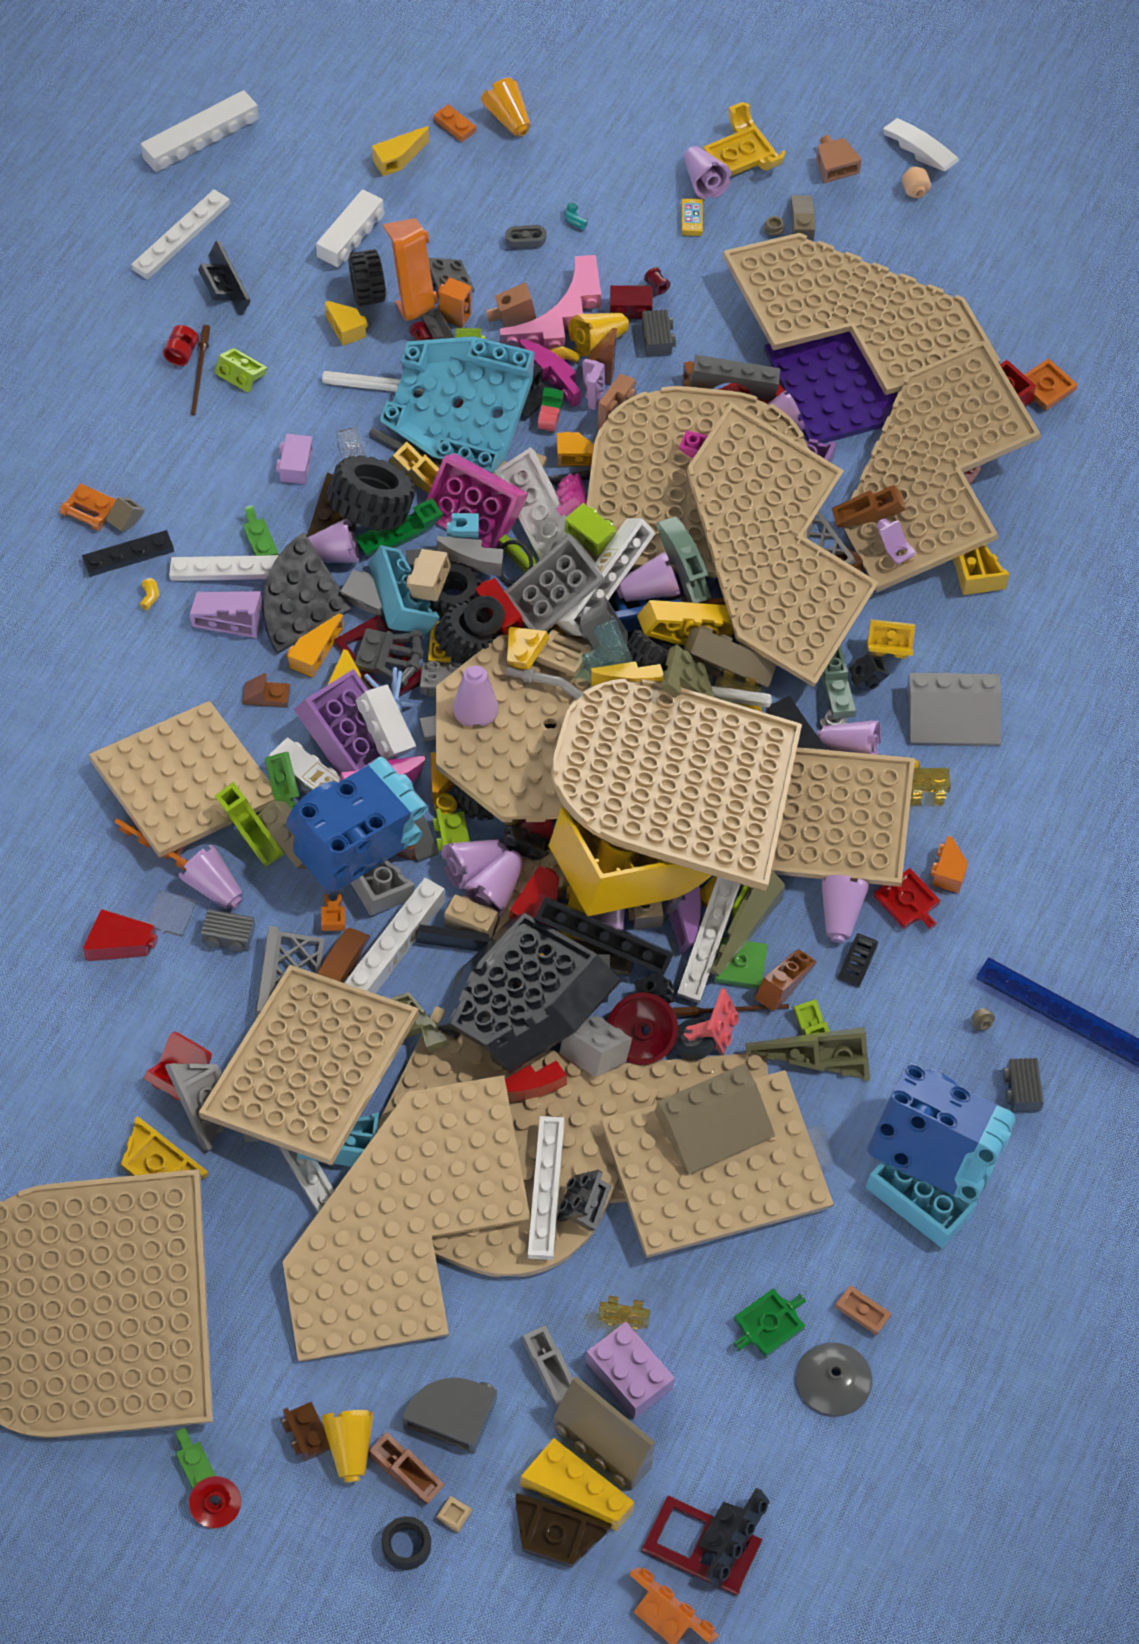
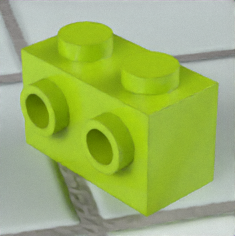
[565,503,616,557]

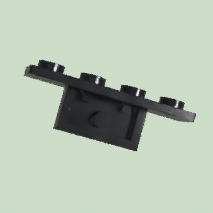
[198,241,250,315]
[698,1488,770,1589]

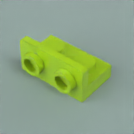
[215,348,268,393]
[432,809,470,860]

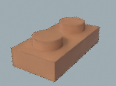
[835,1285,892,1336]

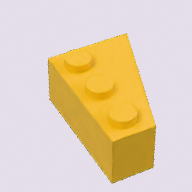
[953,544,1009,595]

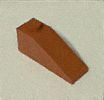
[589,328,617,385]

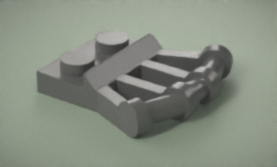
[355,628,424,688]

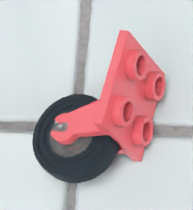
[674,988,739,1060]

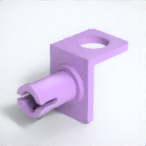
[876,519,916,564]

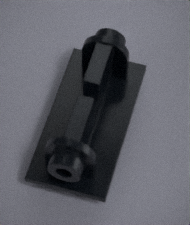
[499,824,549,860]

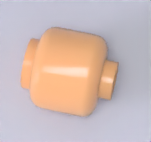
[902,167,931,198]

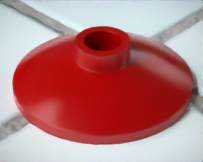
[189,1476,241,1528]

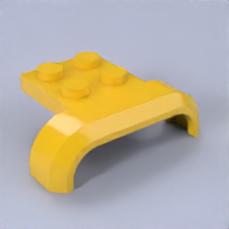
[703,102,786,177]

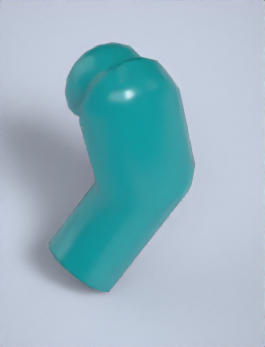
[564,202,588,230]

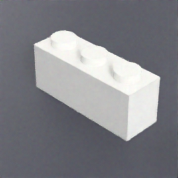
[356,684,416,760]

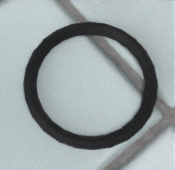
[499,540,533,586]

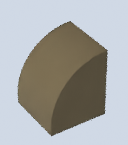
[105,497,145,531]

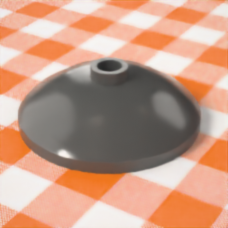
[796,1342,872,1417]

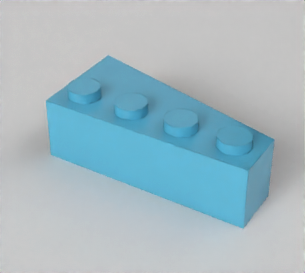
[368,545,440,636]
[865,1162,978,1249]

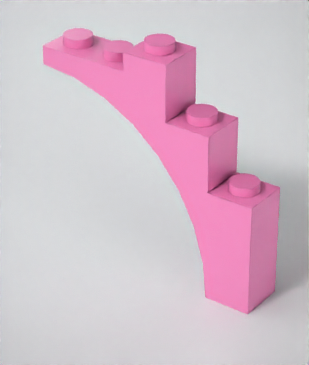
[500,255,601,350]

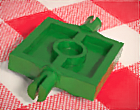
[733,1288,806,1358]

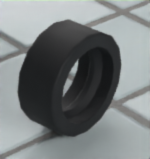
[381,1516,431,1570]

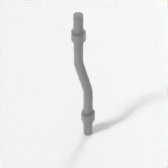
[506,667,583,699]

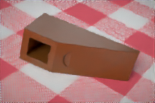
[754,949,817,1012]

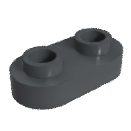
[505,225,547,248]

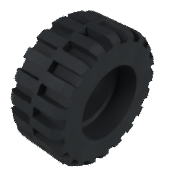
[327,455,416,530]

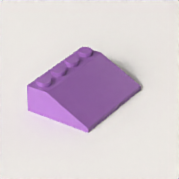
[293,669,381,776]

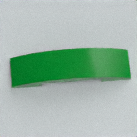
[355,498,443,556]

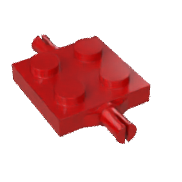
[873,868,940,929]

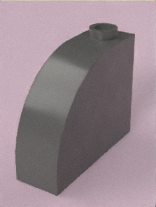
[402,1378,497,1454]

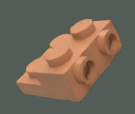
[597,373,637,430]

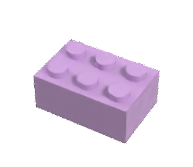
[586,1322,675,1419]

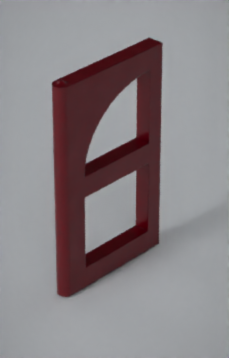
[334,615,422,697]
[642,1495,763,1596]

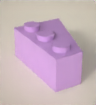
[190,591,263,638]

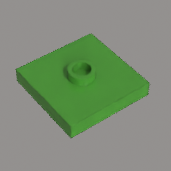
[714,937,768,989]

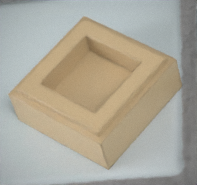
[436,1496,472,1533]

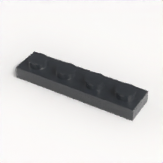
[82,530,174,577]

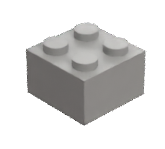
[559,1015,632,1077]

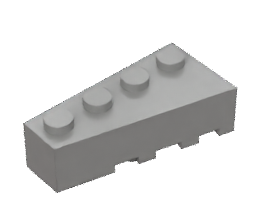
[351,860,415,916]

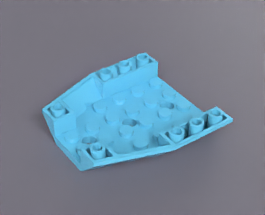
[380,336,534,473]

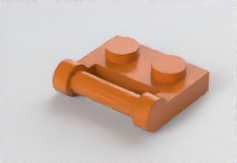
[59,483,116,531]

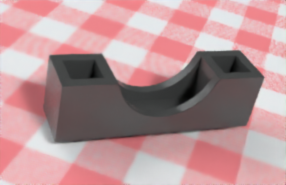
[690,355,780,401]

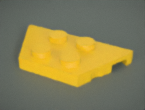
[121,1116,209,1180]

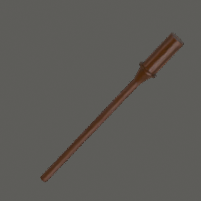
[191,325,211,416]
[673,1004,789,1017]

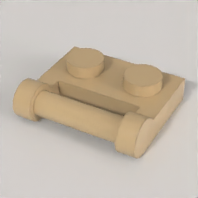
[535,630,593,678]

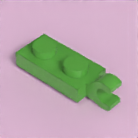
[243,505,279,556]
[265,752,299,809]
[175,1427,216,1489]

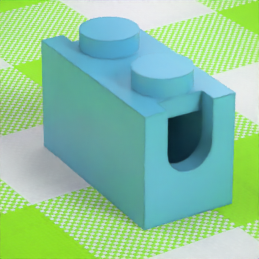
[447,513,479,540]

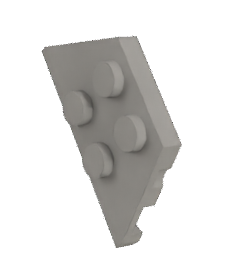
[165,1064,225,1151]

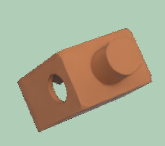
[816,135,862,183]
[486,282,536,328]

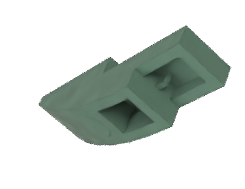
[656,517,711,603]
[821,645,856,719]

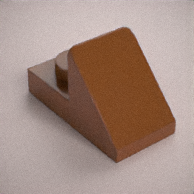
[242,673,290,708]

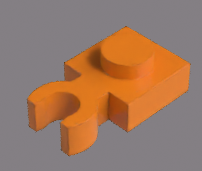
[321,894,345,931]

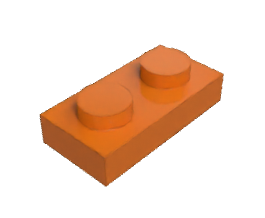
[434,104,476,142]

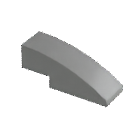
[437,536,503,576]
[520,1325,573,1405]

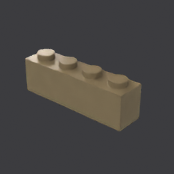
[684,626,776,688]

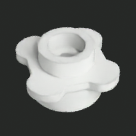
[820,710,847,727]

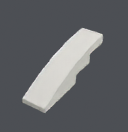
[883,118,959,171]

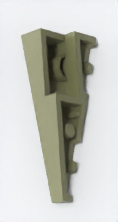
[710,870,785,977]
[745,1027,870,1081]

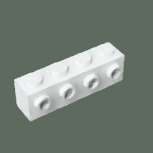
[316,189,385,267]

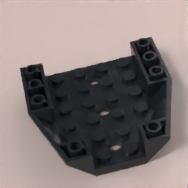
[437,913,621,1072]

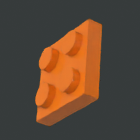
[1024,358,1078,411]

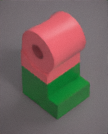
[538,387,564,432]

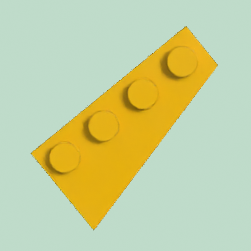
[520,1438,635,1531]

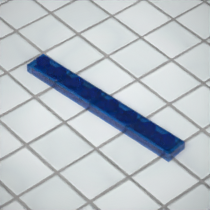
[976,957,1139,1067]

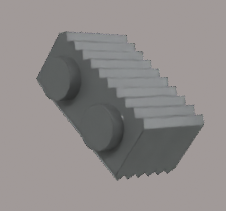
[642,309,676,356]
[201,909,255,952]
[1003,1058,1044,1112]

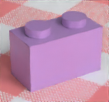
[276,434,313,484]

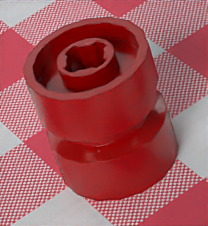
[163,325,199,366]

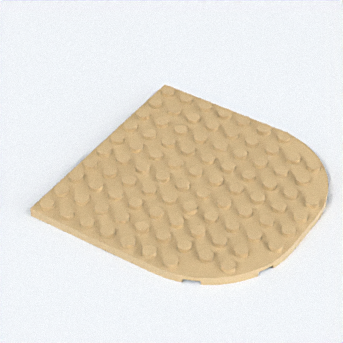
[582,386,810,578]
[551,679,802,891]
[377,1007,658,1277]
[0,1169,213,1438]

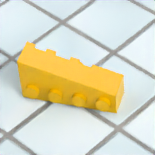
[637,600,734,646]

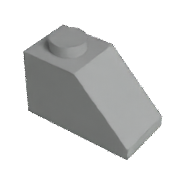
[340,569,384,618]

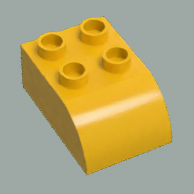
[549,807,712,916]

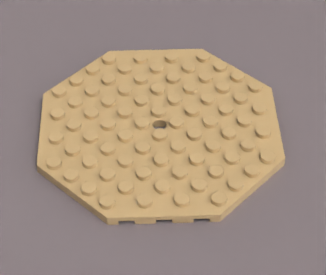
[436,635,627,822]

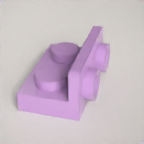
[583,359,605,410]

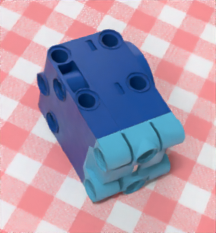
[286,757,428,891]
[867,1064,1016,1203]

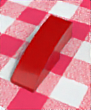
[505,1060,567,1102]

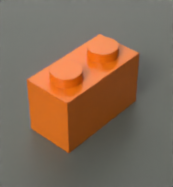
[438,277,472,328]

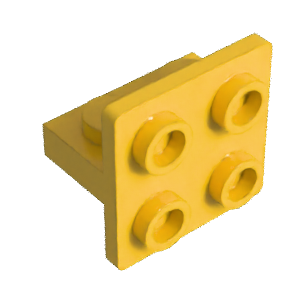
[866,619,915,659]

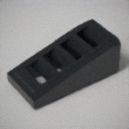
[838,933,879,988]

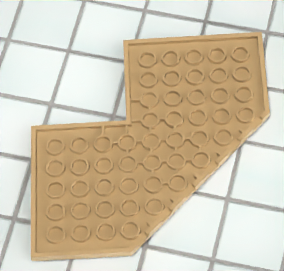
[722,233,1001,395]
[842,340,1041,592]
[686,402,879,687]
[283,1075,531,1362]

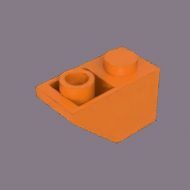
[930,836,968,893]

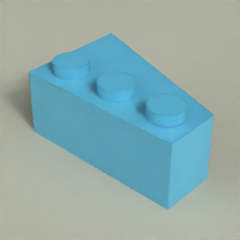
[297,1113,379,1167]

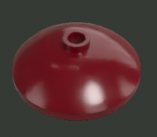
[607,993,679,1065]

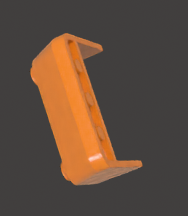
[383,218,438,321]

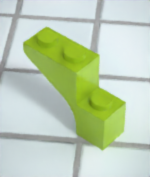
[214,782,284,868]

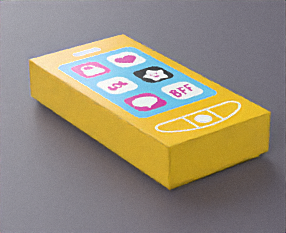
[682,199,703,236]

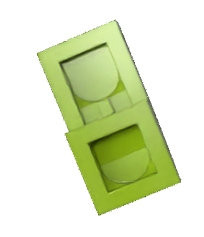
[792,999,830,1035]

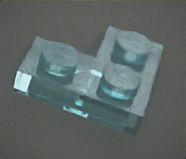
[581,619,633,678]

